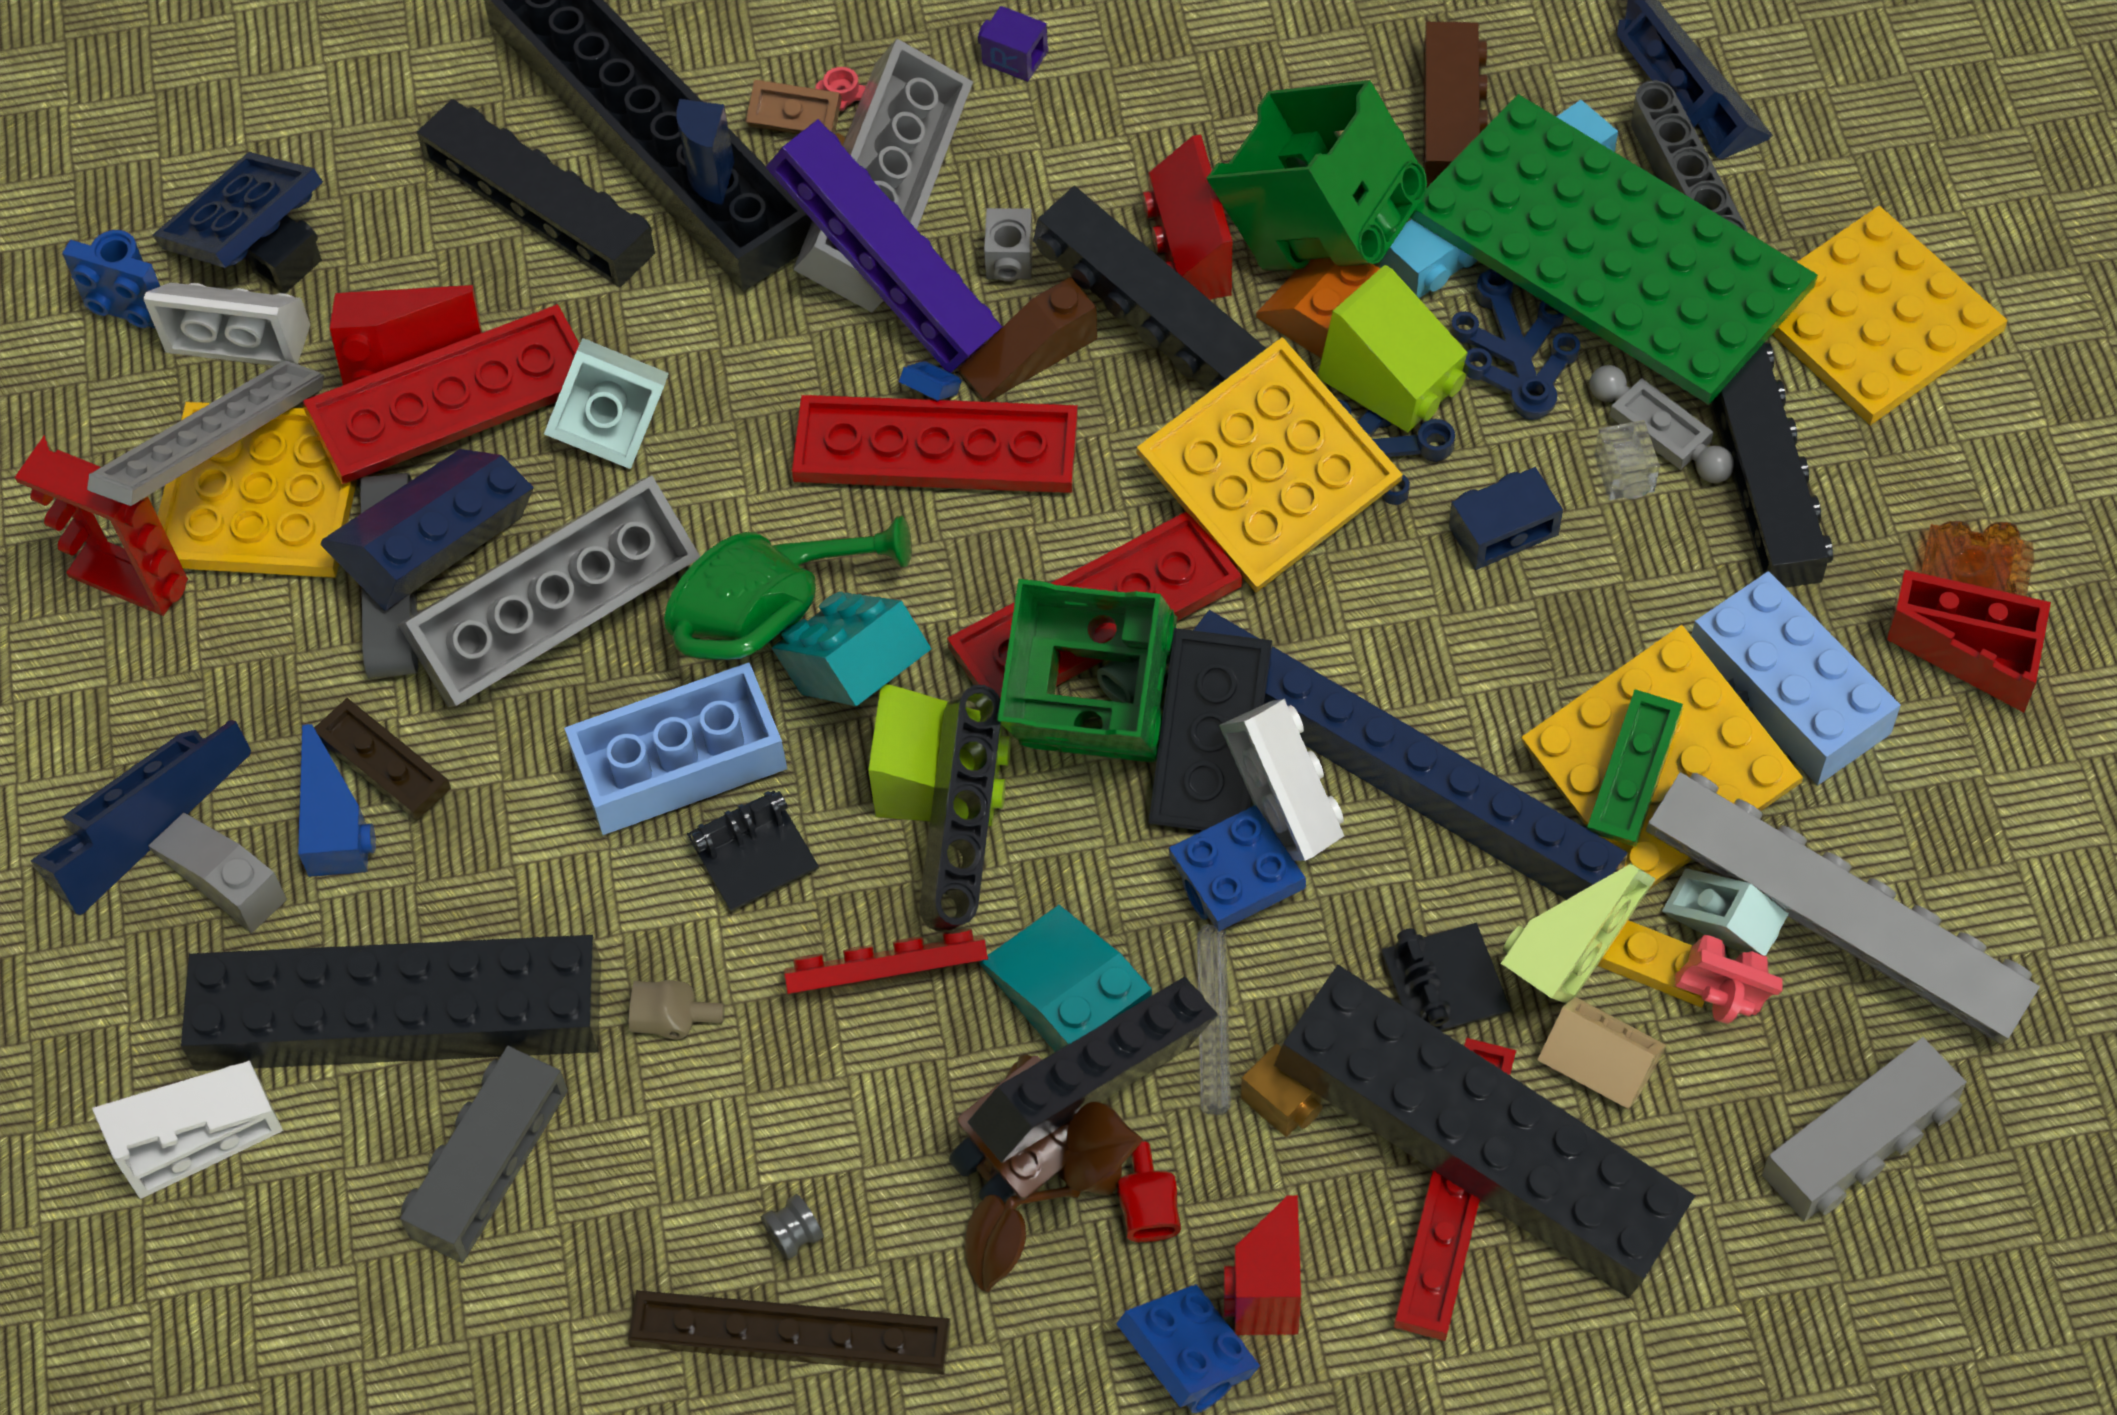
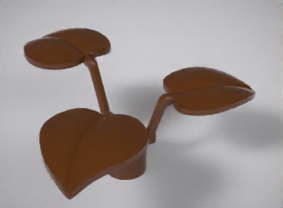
[965,1054,1143,1293]

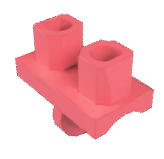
[1675,935,1782,1024]

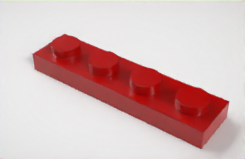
[784,928,988,994]

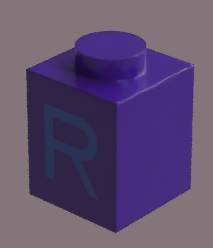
[978,6,1048,82]

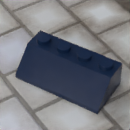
[320,449,534,611]

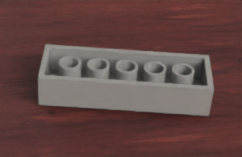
[793,38,973,312]
[397,475,700,707]

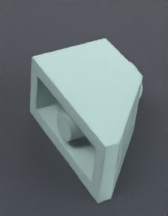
[1662,868,1789,956]

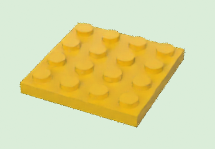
[1772,205,2008,426]
[1136,337,1403,593]
[158,402,357,578]
[1521,624,1803,891]

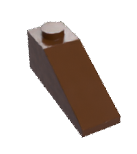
[959,277,1098,402]

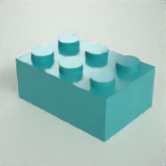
[772,591,932,706]

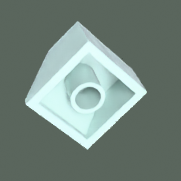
[544,338,669,469]

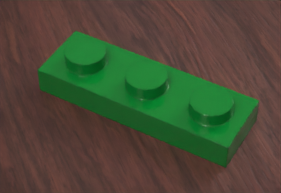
[1587,689,1683,847]

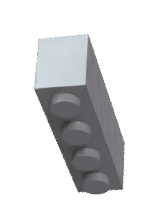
[1762,1037,1967,1222]

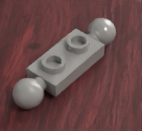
[1590,365,1734,483]

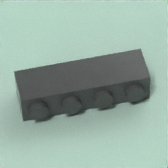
[400,1046,568,1264]

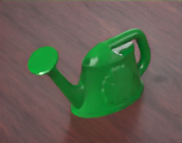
[664,516,912,660]

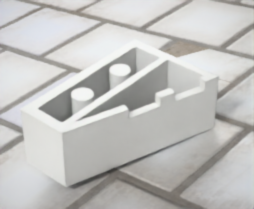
[92,1061,283,1199]

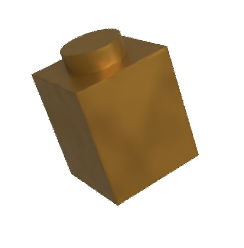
[1241,1043,1322,1138]

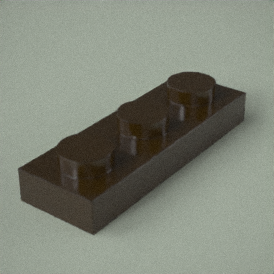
[314,698,451,821]

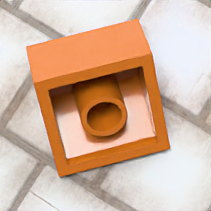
[1256,258,1380,359]

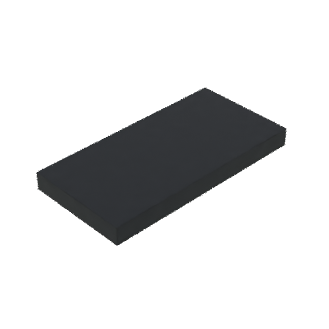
[1149,628,1273,831]

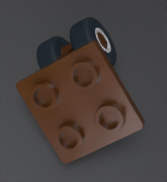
[949,1056,1072,1203]

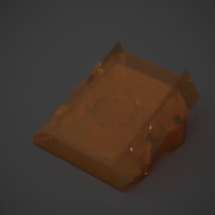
[1921,521,2034,597]

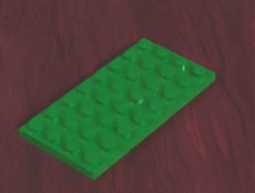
[1410,94,1818,405]

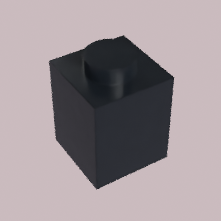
[247,215,322,294]

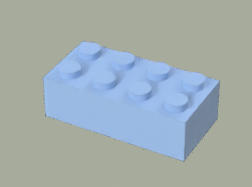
[1691,571,1901,786]
[564,662,787,835]

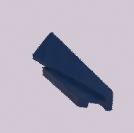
[1617,0,1773,159]
[30,720,251,915]

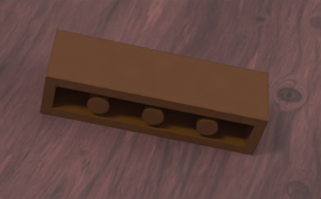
[1423,21,1488,188]

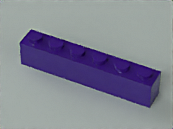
[766,119,1002,373]

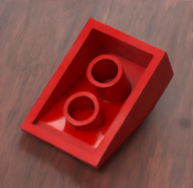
[329,285,482,385]

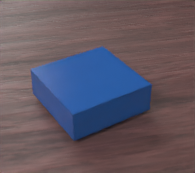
[899,361,962,401]

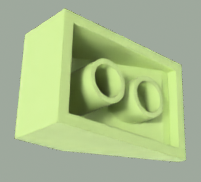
[1501,864,1656,1004]

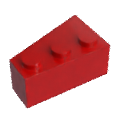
[1887,570,2051,713]

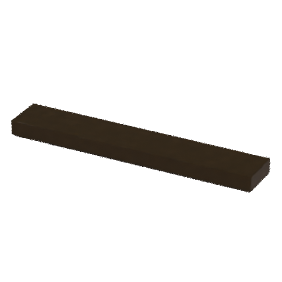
[628,1290,951,1375]

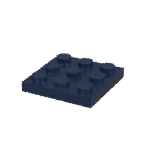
[152,152,323,268]

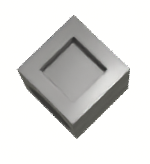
[984,208,1033,281]

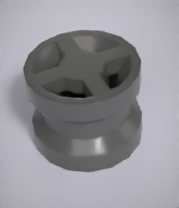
[760,1194,824,1260]

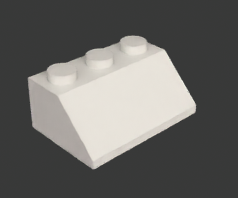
[144,282,311,366]
[1219,699,1344,861]

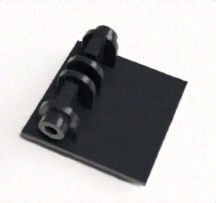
[687,791,819,912]
[1381,922,1511,1031]

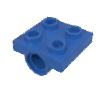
[62,230,160,329]
[1169,805,1306,932]
[1116,1284,1260,1414]

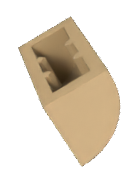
[1537,997,1666,1109]

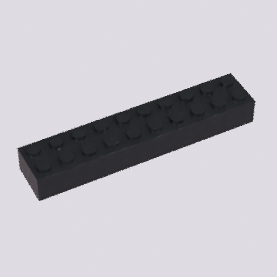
[484,0,812,292]

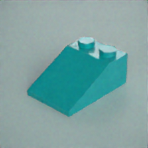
[980,905,1152,1052]

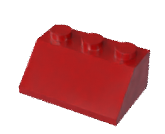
[1142,134,1233,300]

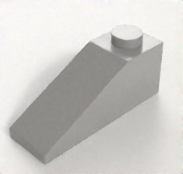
[148,813,287,934]

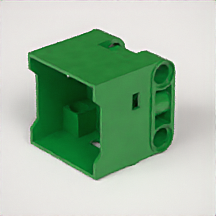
[1206,80,1427,271]
[997,579,1177,762]

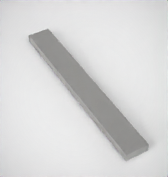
[87,360,324,506]

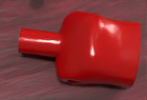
[1117,1141,1181,1242]

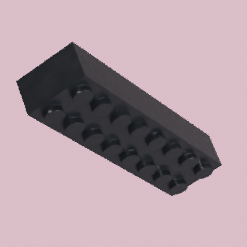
[181,935,601,1071]
[1274,964,1696,1298]

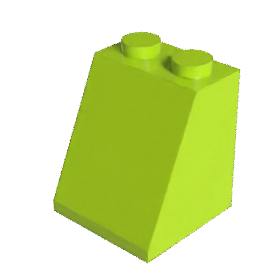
[1317,265,1468,433]
[868,684,1011,826]

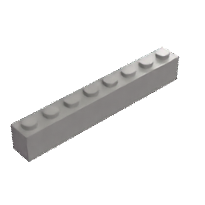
[1646,772,2040,1044]

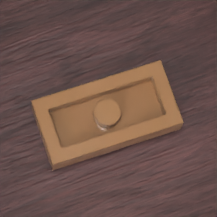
[746,79,842,134]

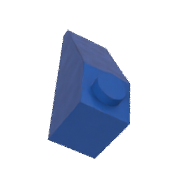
[298,724,376,877]

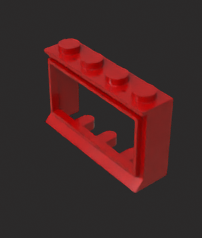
[14,436,188,616]

